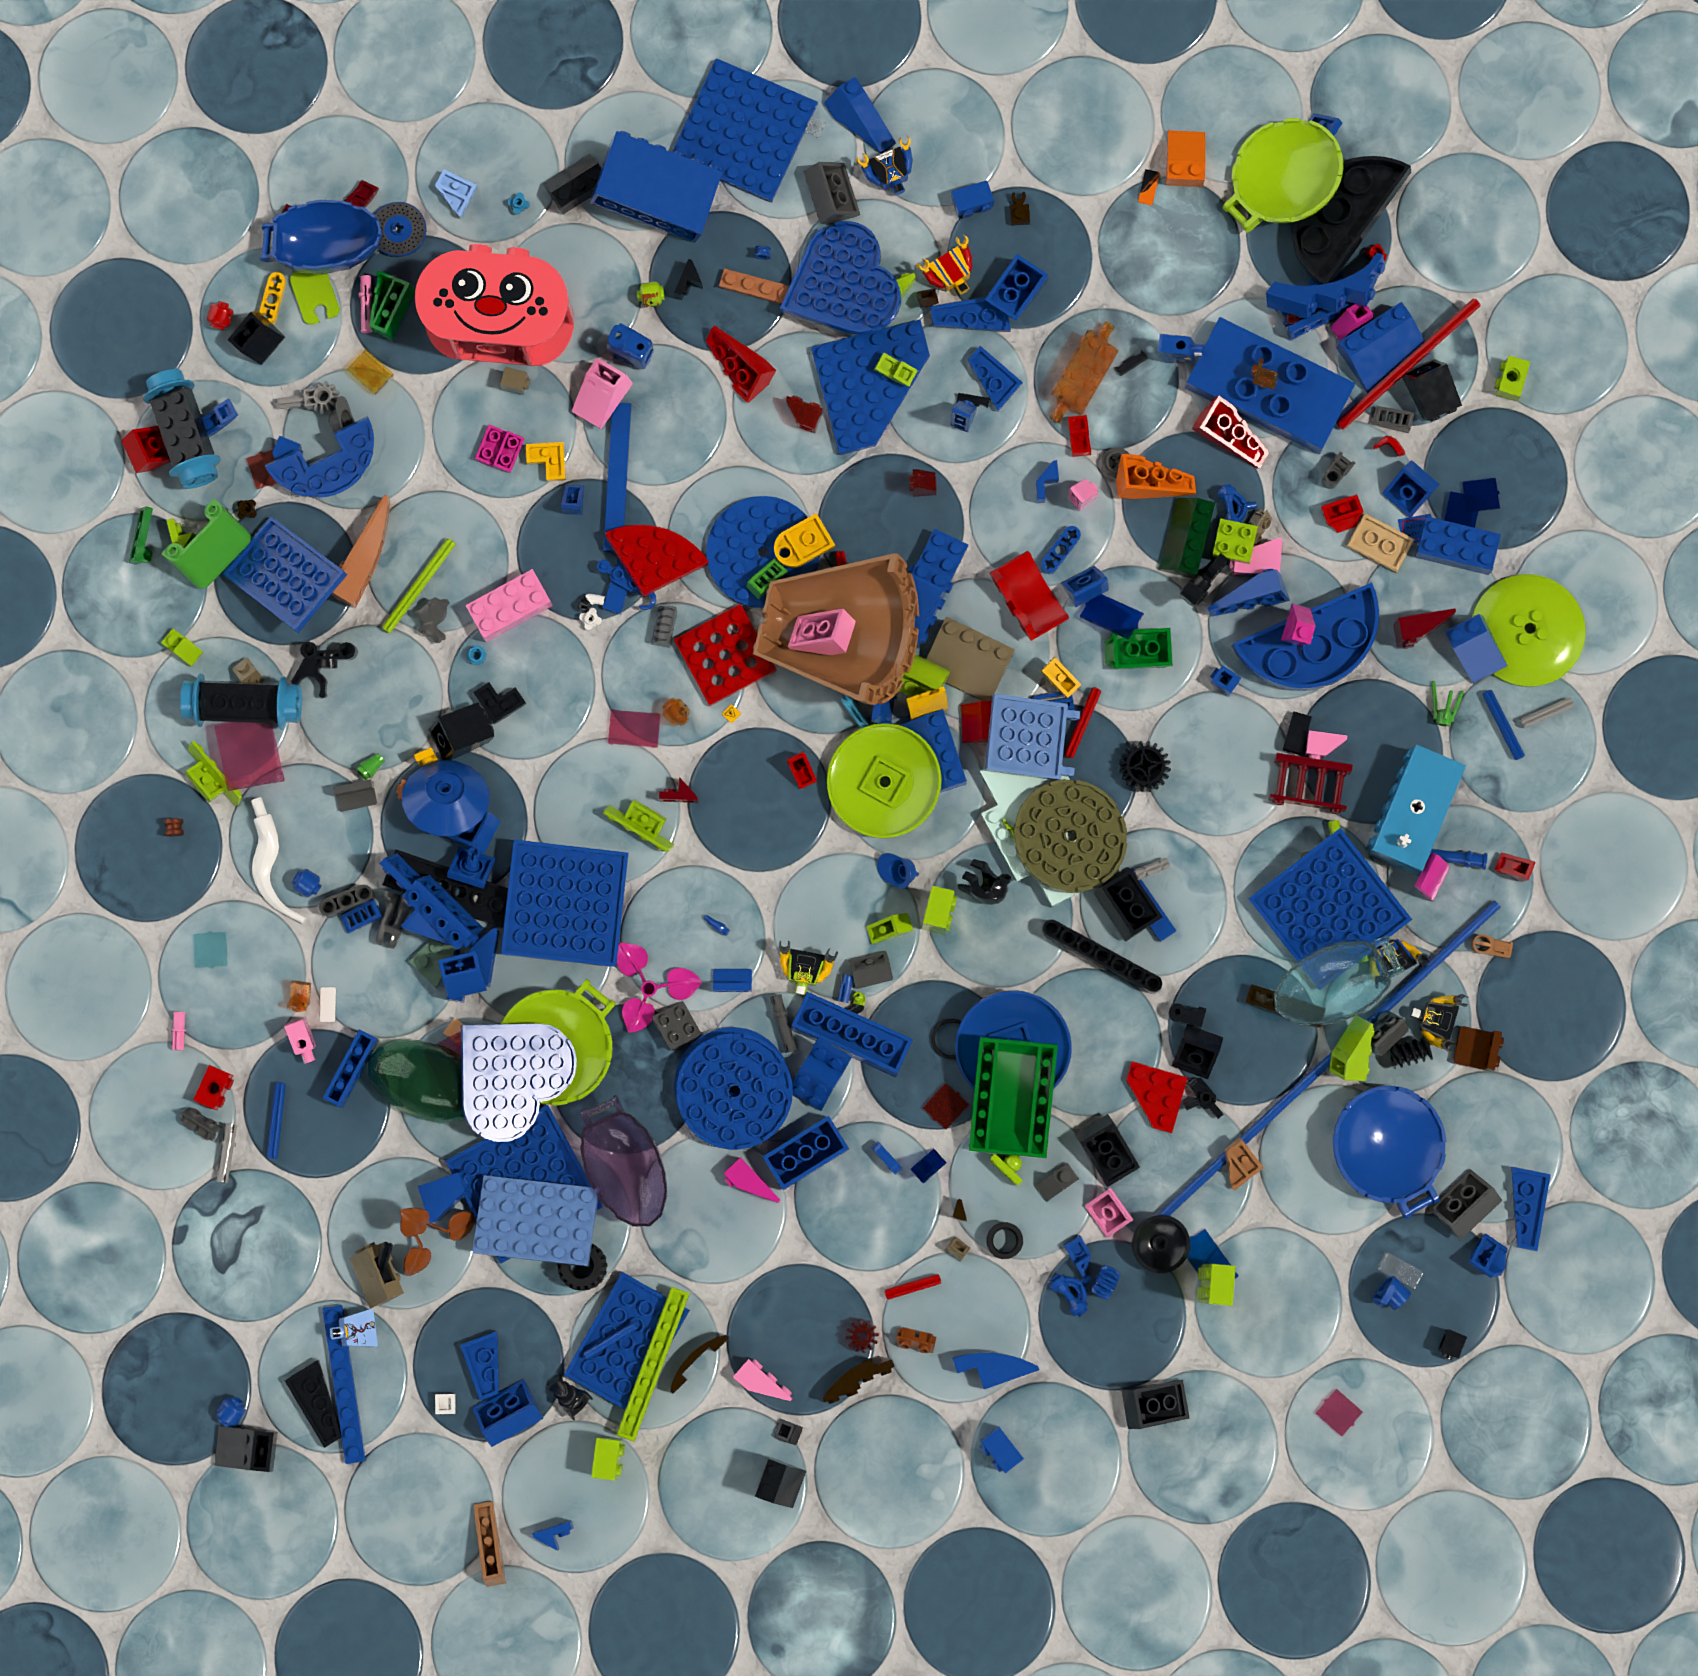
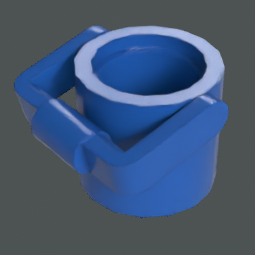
[1372,1275,1411,1310]

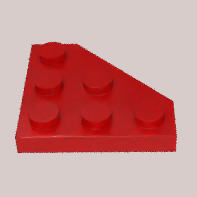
[1126,1061,1188,1134]

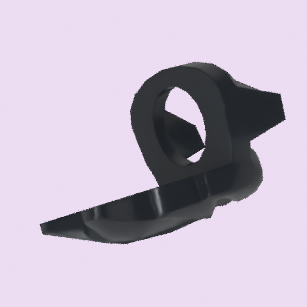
[547,1374,593,1420]

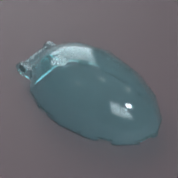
[1274,936,1405,1026]

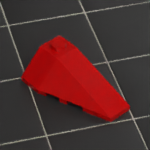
[706,326,776,403]
[1192,395,1269,468]

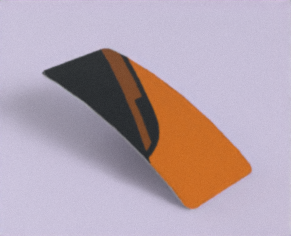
[1138,169,1160,205]

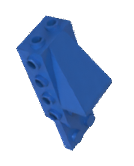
[908,528,969,648]
[379,853,484,950]

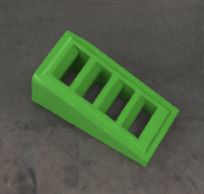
[746,558,788,599]

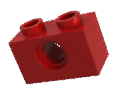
[193,1065,234,1111]

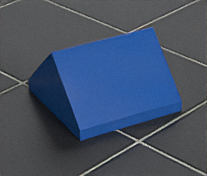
[1062,566,1109,608]

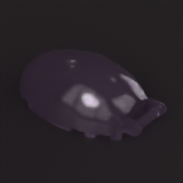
[580,1095,667,1227]

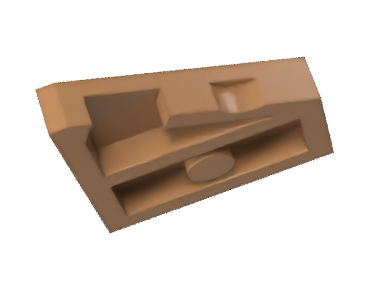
[1225,1137,1264,1191]

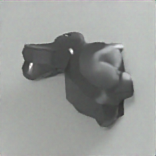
[414,597,450,644]

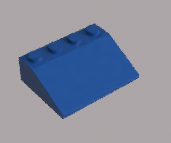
[1336,302,1431,393]
[900,709,967,793]

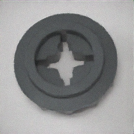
[1102,447,1129,478]

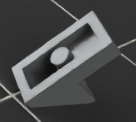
[1036,1163,1079,1202]

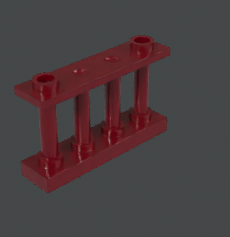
[1268,753,1353,814]

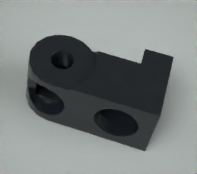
[1168,1003,1207,1029]

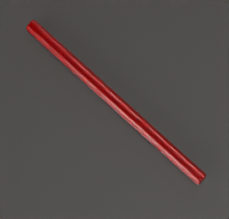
[1336,298,1481,430]

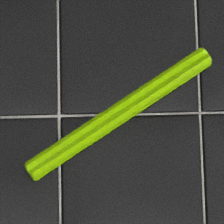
[382,538,455,633]

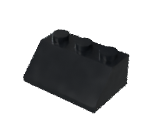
[543,154,602,214]
[1094,869,1163,942]

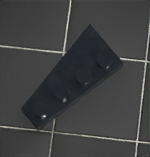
[284,1360,342,1448]

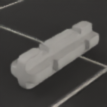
[1133,858,1170,880]

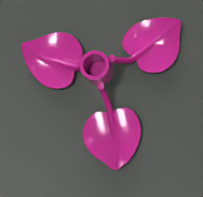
[617,942,702,1032]

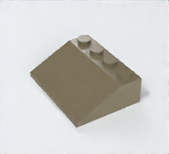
[926,616,1015,701]

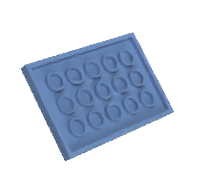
[472,1175,600,1267]

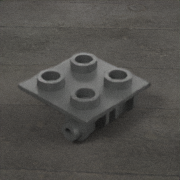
[651,1001,702,1051]

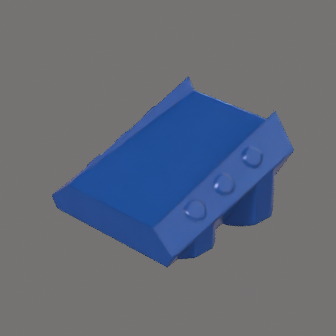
[871,696,897,725]

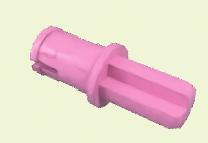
[171,1012,187,1051]

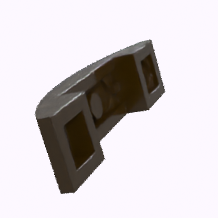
[670,1335,729,1394]

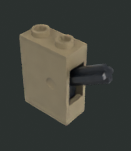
[350,1242,404,1309]

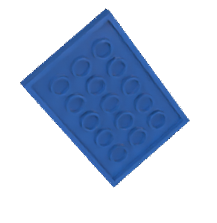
[222,516,348,633]
[564,1272,690,1410]

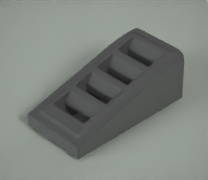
[1372,406,1414,433]

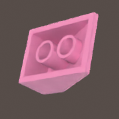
[788,609,856,655]

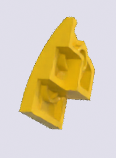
[905,686,948,720]

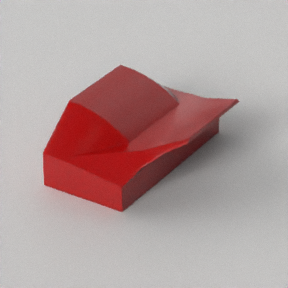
[1321,494,1364,533]

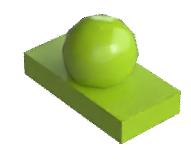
[990,1154,1023,1186]

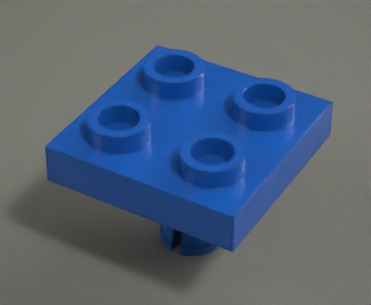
[447,847,496,889]

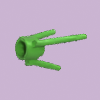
[1432,681,1464,726]

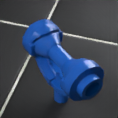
[1217,484,1257,523]
[1049,1274,1092,1317]

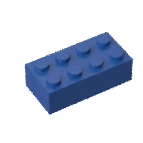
[1415,516,1501,575]
[763,1116,849,1191]

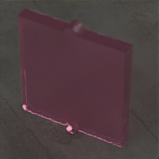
[1316,1389,1363,1436]

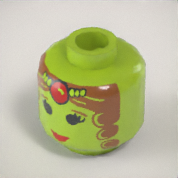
[637,281,665,307]

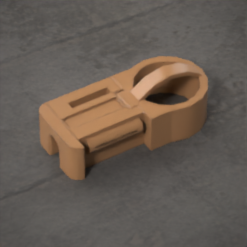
[1471,934,1513,959]

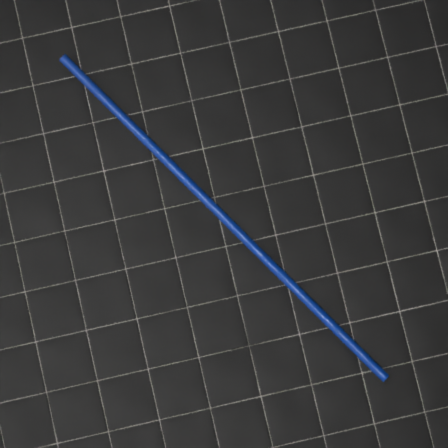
[1157,900,1501,1216]

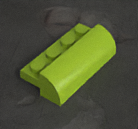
[899,654,951,697]

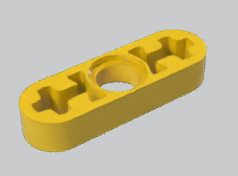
[259,272,286,325]

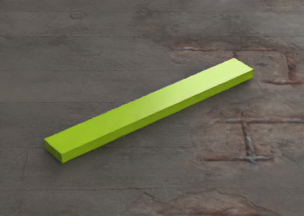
[616,1286,690,1442]

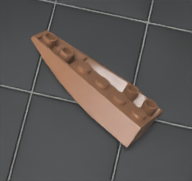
[332,495,390,608]

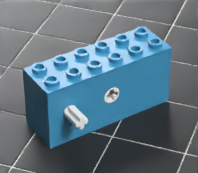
[1366,744,1466,876]

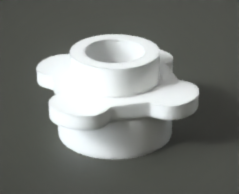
[579,608,602,630]

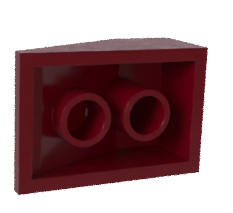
[1393,608,1456,649]

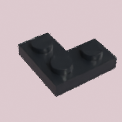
[473,682,526,725]

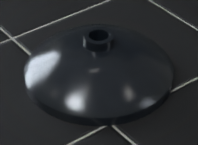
[1132,1214,1190,1273]

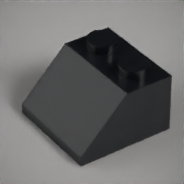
[1172,1024,1224,1079]

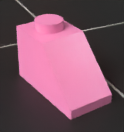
[1068,479,1098,511]
[1304,730,1347,759]

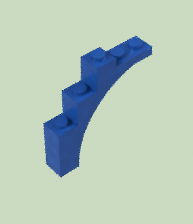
[1266,253,1385,319]

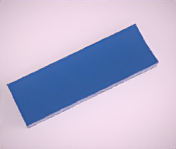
[791,992,913,1077]

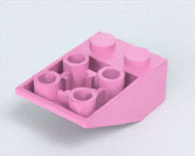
[572,358,633,429]

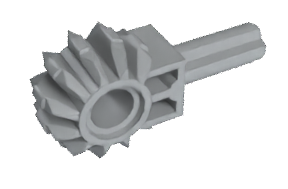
[278,381,340,414]

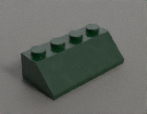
[1158,497,1215,579]

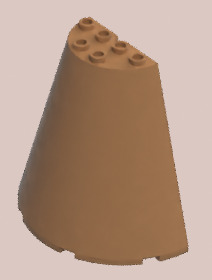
[753,553,919,705]

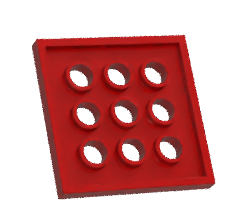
[674,604,777,706]

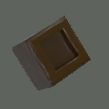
[952,1199,967,1222]

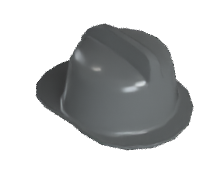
[328,396,355,433]

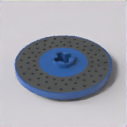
[374,202,427,257]

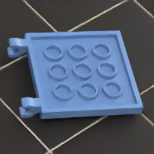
[985,694,1080,780]

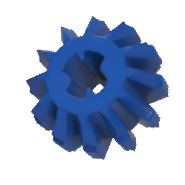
[1091,1265,1120,1299]

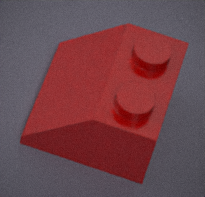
[121,426,171,473]
[961,701,992,743]

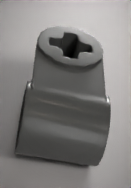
[1322,451,1355,489]

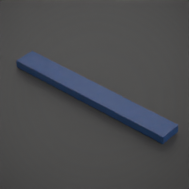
[603,403,632,552]

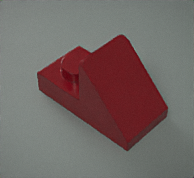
[659,777,698,803]

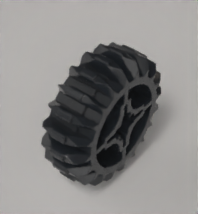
[1119,741,1171,793]

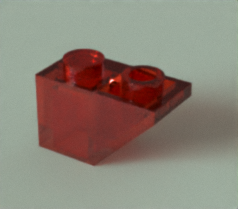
[786,396,823,434]
[909,469,937,497]

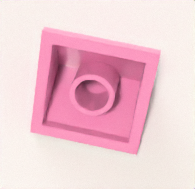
[1085,1188,1133,1238]

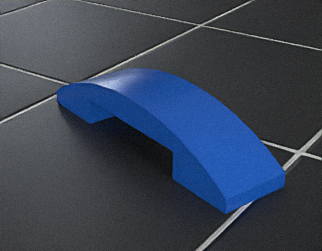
[202,398,238,437]

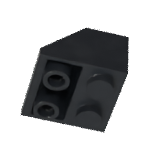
[228,311,285,365]

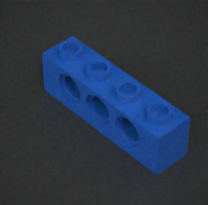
[323,1029,379,1108]

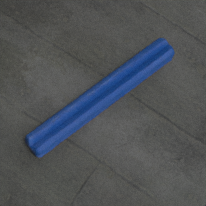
[1482,690,1525,760]
[267,1082,286,1159]

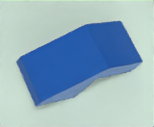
[1036,460,1059,504]

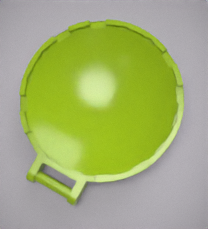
[1222,118,1343,233]
[501,978,616,1105]

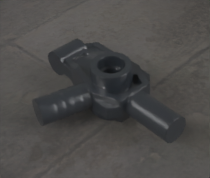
[1184,1077,1224,1119]

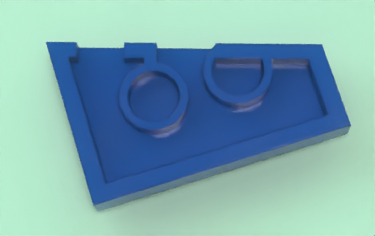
[968,346,1023,411]
[460,1331,499,1401]

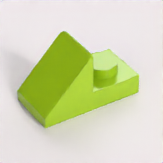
[166,518,196,548]
[161,628,204,667]

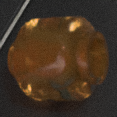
[662,698,690,726]

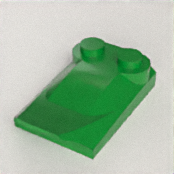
[1104,628,1173,669]

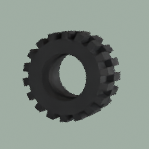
[557,1244,608,1291]

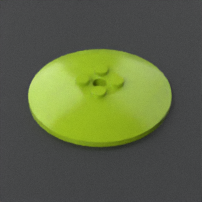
[1472,574,1586,687]
[827,723,942,838]

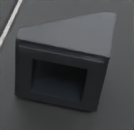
[774,1419,803,1445]

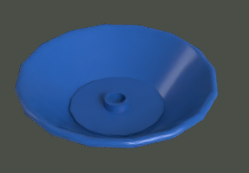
[402,760,489,836]

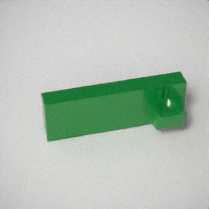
[128,506,153,565]

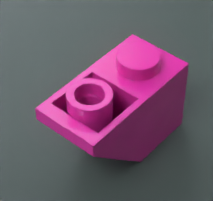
[1331,304,1373,341]

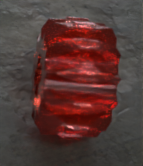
[846,1319,879,1353]

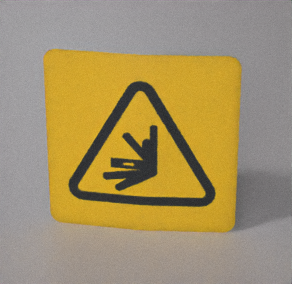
[722,704,741,723]

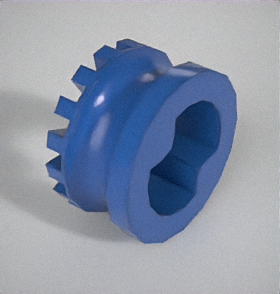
[754,245,771,260]

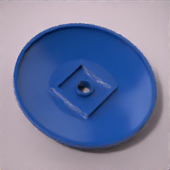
[955,990,1072,1089]

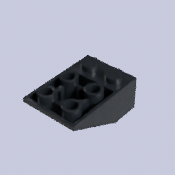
[214,1426,278,1472]

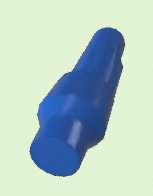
[704,915,730,936]

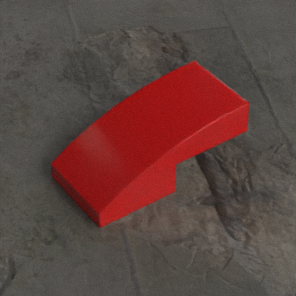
[1068,415,1091,457]

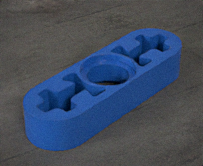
[1041,526,1081,574]

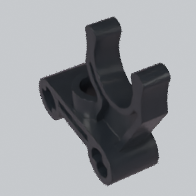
[1180,553,1230,606]
[291,641,358,698]

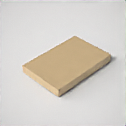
[1346,513,1415,573]

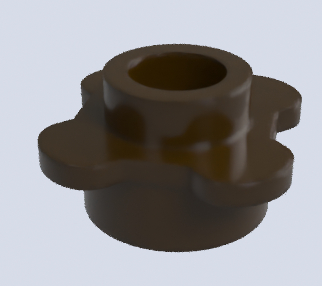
[237,499,257,519]

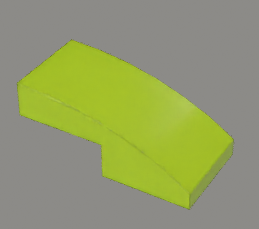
[874,353,918,387]

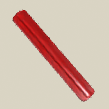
[1064,687,1101,759]

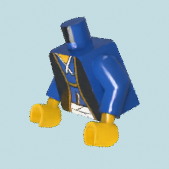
[855,136,913,195]

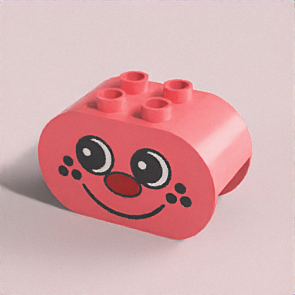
[415,244,574,366]

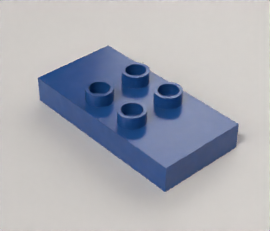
[1185,317,1356,454]

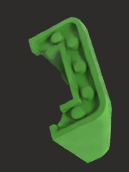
[161,498,251,589]

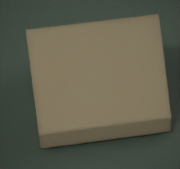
[945,1237,970,1262]

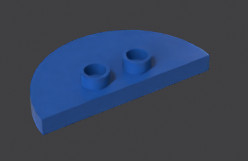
[1232,582,1379,691]

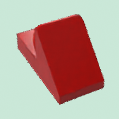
[1494,852,1536,882]

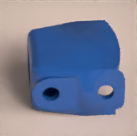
[606,323,654,369]

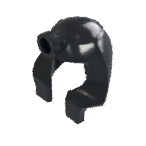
[958,859,1011,905]

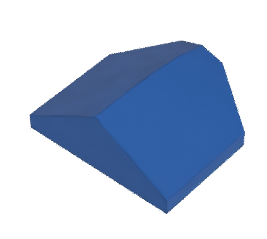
[1469,1233,1507,1278]

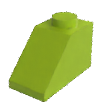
[866,912,913,944]

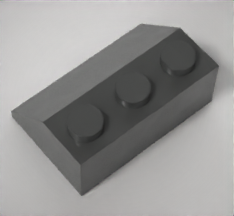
[804,162,860,224]
[1428,1169,1502,1241]

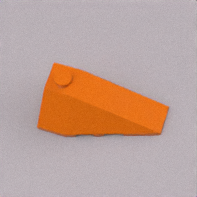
[1116,454,1196,499]

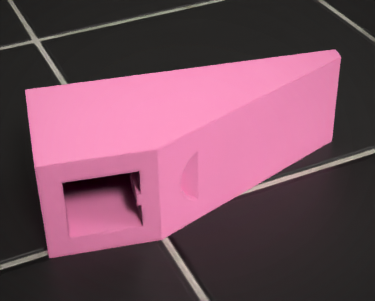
[733,1359,793,1401]

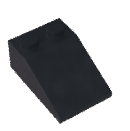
[1075,1114,1140,1187]
[1121,1379,1190,1429]

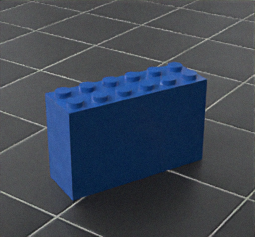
[590,131,723,243]

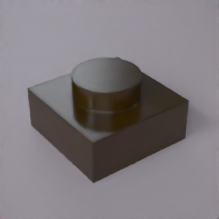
[916,289,939,308]

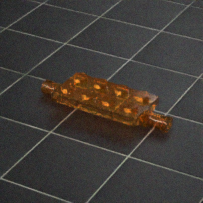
[1050,321,1119,424]

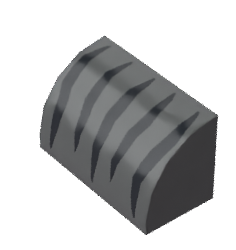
[651,606,678,648]

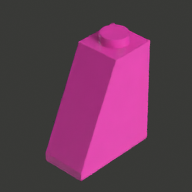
[1281,603,1315,646]

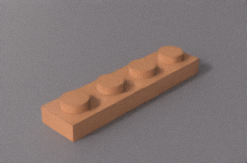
[719,268,789,304]

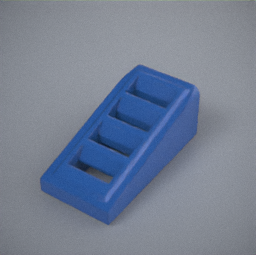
[340,899,383,934]

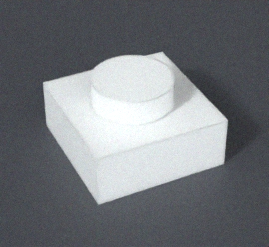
[435,1394,456,1414]

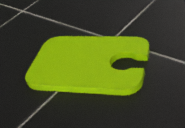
[290,272,340,325]

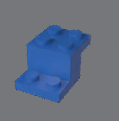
[792,1037,852,1111]

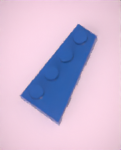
[930,297,1011,332]

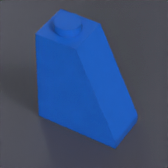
[417,1170,472,1223]

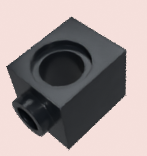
[1438,1329,1467,1361]

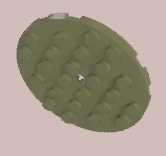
[1013,779,1127,893]

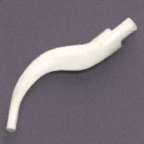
[251,797,306,924]

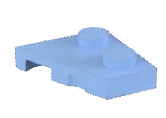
[435,169,477,218]

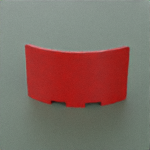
[990,551,1069,641]

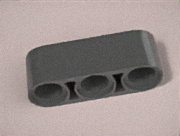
[319,884,375,918]

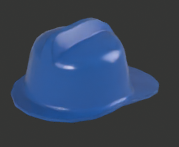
[877,853,919,889]

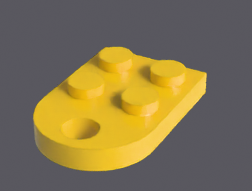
[774,513,835,568]

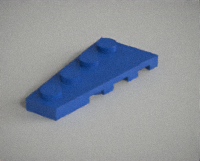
[1511,1167,1551,1251]

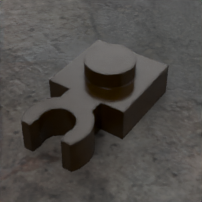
[1010,192,1030,226]

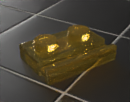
[347,349,394,395]

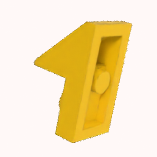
[1041,657,1081,698]

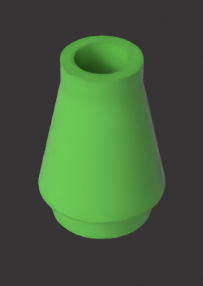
[356,753,385,780]

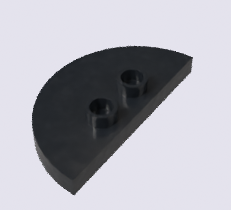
[1292,156,1411,285]

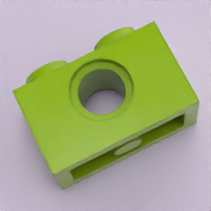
[1494,355,1530,402]

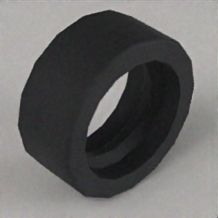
[986,1222,1023,1259]

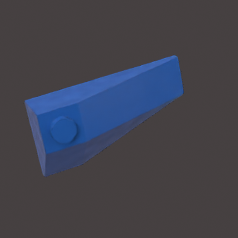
[824,77,896,154]
[1207,569,1290,616]

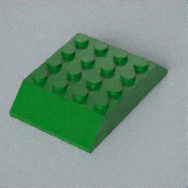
[969,1037,1058,1158]

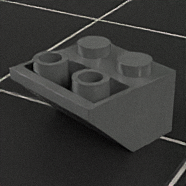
[1371,1010,1409,1057]

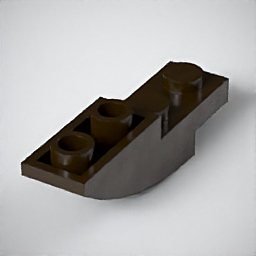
[823,1359,895,1404]

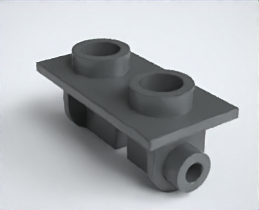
[180,1107,222,1141]

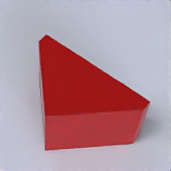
[786,751,817,789]

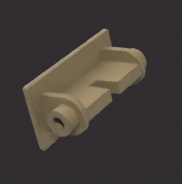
[1249,509,1272,546]

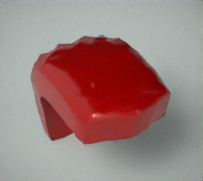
[1372,436,1405,457]

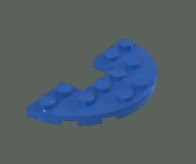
[265,416,374,498]

